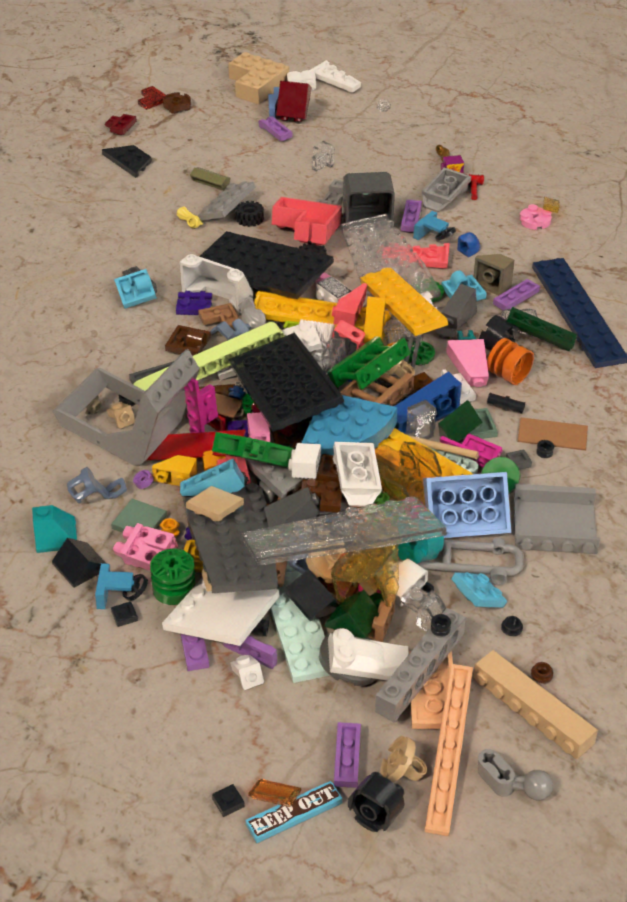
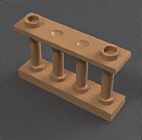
[340,373,414,406]

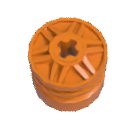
[487,338,534,385]

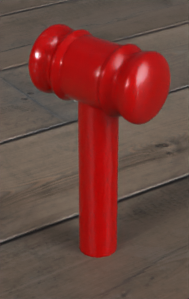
[466,174,484,200]

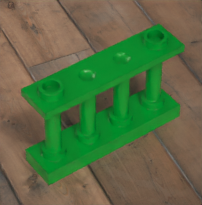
[327,337,411,390]

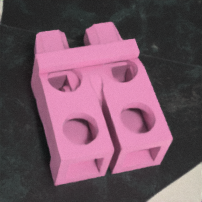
[113,523,178,571]

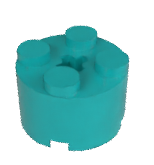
[395,519,444,564]

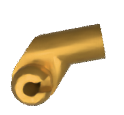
[435,145,450,162]

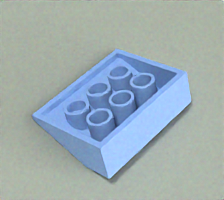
[423,472,511,538]

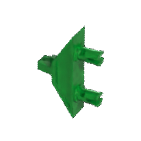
[212,432,293,467]

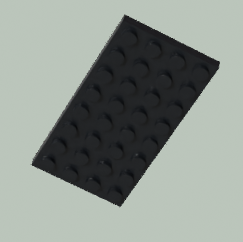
[199,231,334,299]
[228,332,344,432]

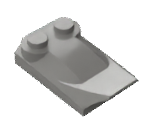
[422,167,471,212]

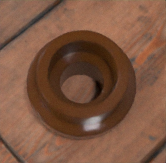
[531,662,553,683]

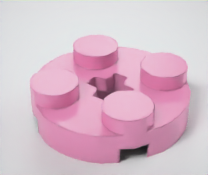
[520,204,552,230]

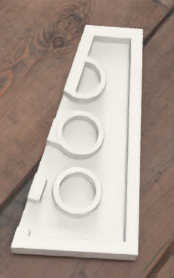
[310,60,361,92]

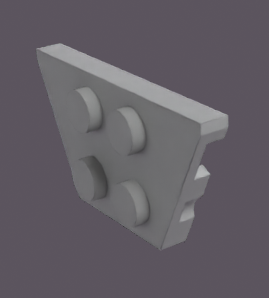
[247,459,308,499]

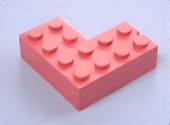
[272,197,342,246]

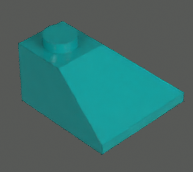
[32,505,77,553]

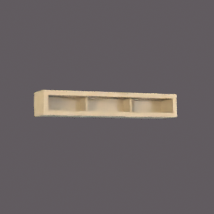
[473,650,598,759]

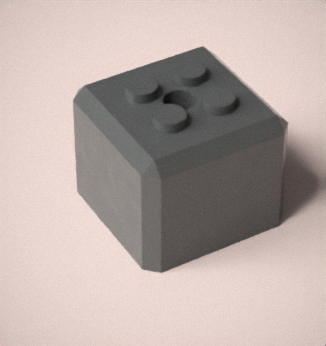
[343,172,395,233]

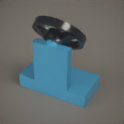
[413,211,456,241]
[95,563,148,609]

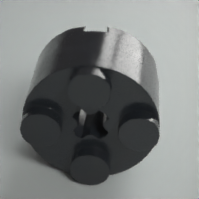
[479,315,519,352]
[348,772,405,832]

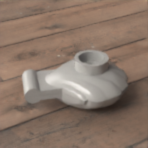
[238,296,266,331]

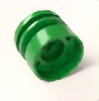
[150,548,196,605]

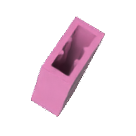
[446,339,489,387]

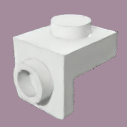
[230,655,264,690]

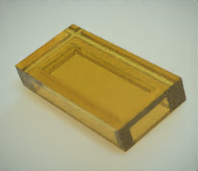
[543,197,560,213]

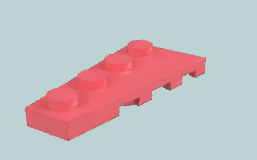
[382,243,450,268]

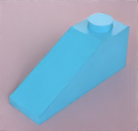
[180,459,245,496]

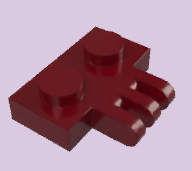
[105,114,137,135]

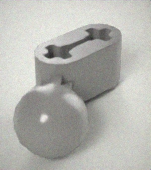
[478,749,554,801]

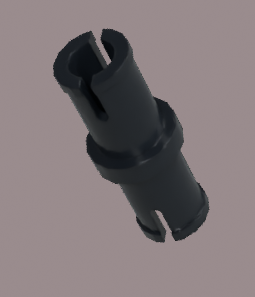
[487,392,526,414]

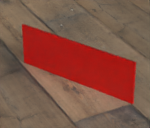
[145,429,246,461]

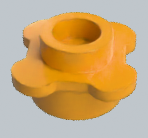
[160,518,180,537]

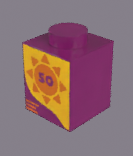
[440,155,464,174]

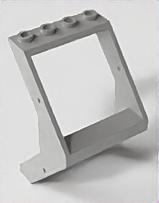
[52,349,200,465]

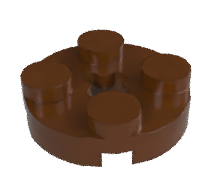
[163,92,191,114]

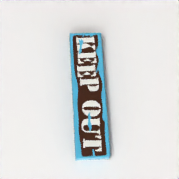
[245,781,343,843]

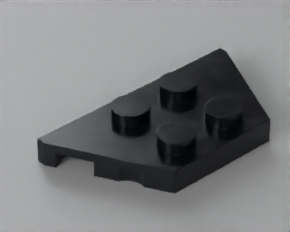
[102,145,152,178]

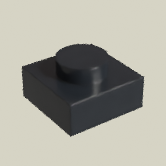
[212,784,245,817]

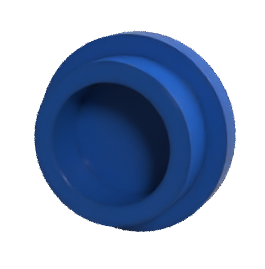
[228,385,246,400]

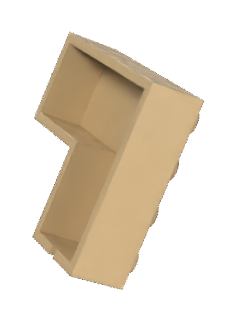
[228,52,289,105]

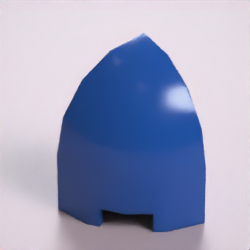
[457,232,480,257]

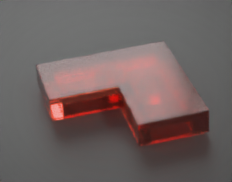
[138,86,166,110]

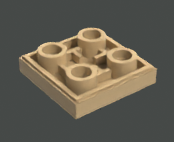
[186,486,244,521]

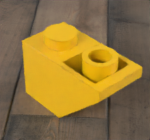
[152,455,197,486]

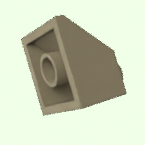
[473,254,515,296]

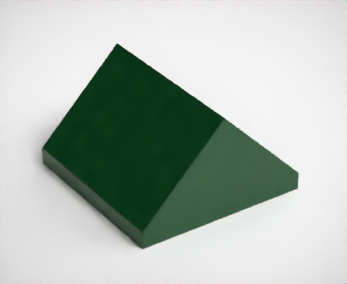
[438,400,483,442]
[325,590,380,639]

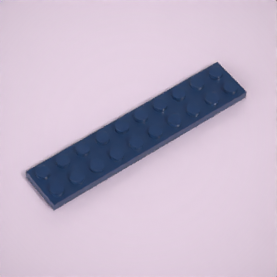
[532,258,627,368]

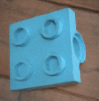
[114,269,157,309]
[441,270,487,301]
[451,572,507,608]

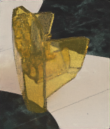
[375,441,442,515]
[331,528,402,607]

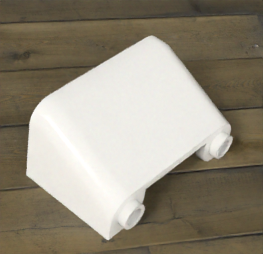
[180,254,254,315]

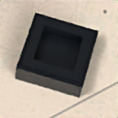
[111,601,138,627]

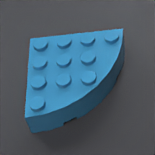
[302,395,397,456]

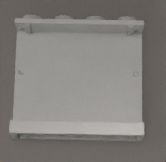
[514,484,600,554]

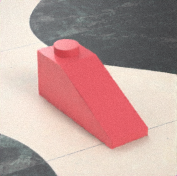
[332,283,367,326]

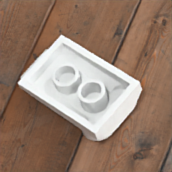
[333,442,382,507]
[328,629,409,680]

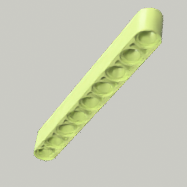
[133,322,284,391]

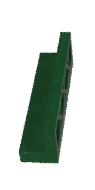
[506,307,577,351]

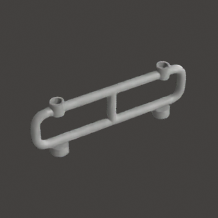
[370,530,524,585]

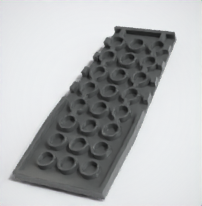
[182,483,278,593]

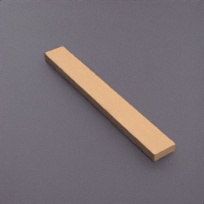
[425,664,473,836]

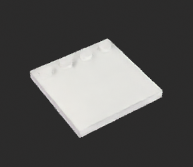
[162,577,280,646]

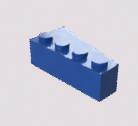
[394,371,462,434]

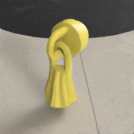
[177,206,203,228]

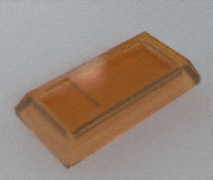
[248,779,302,807]

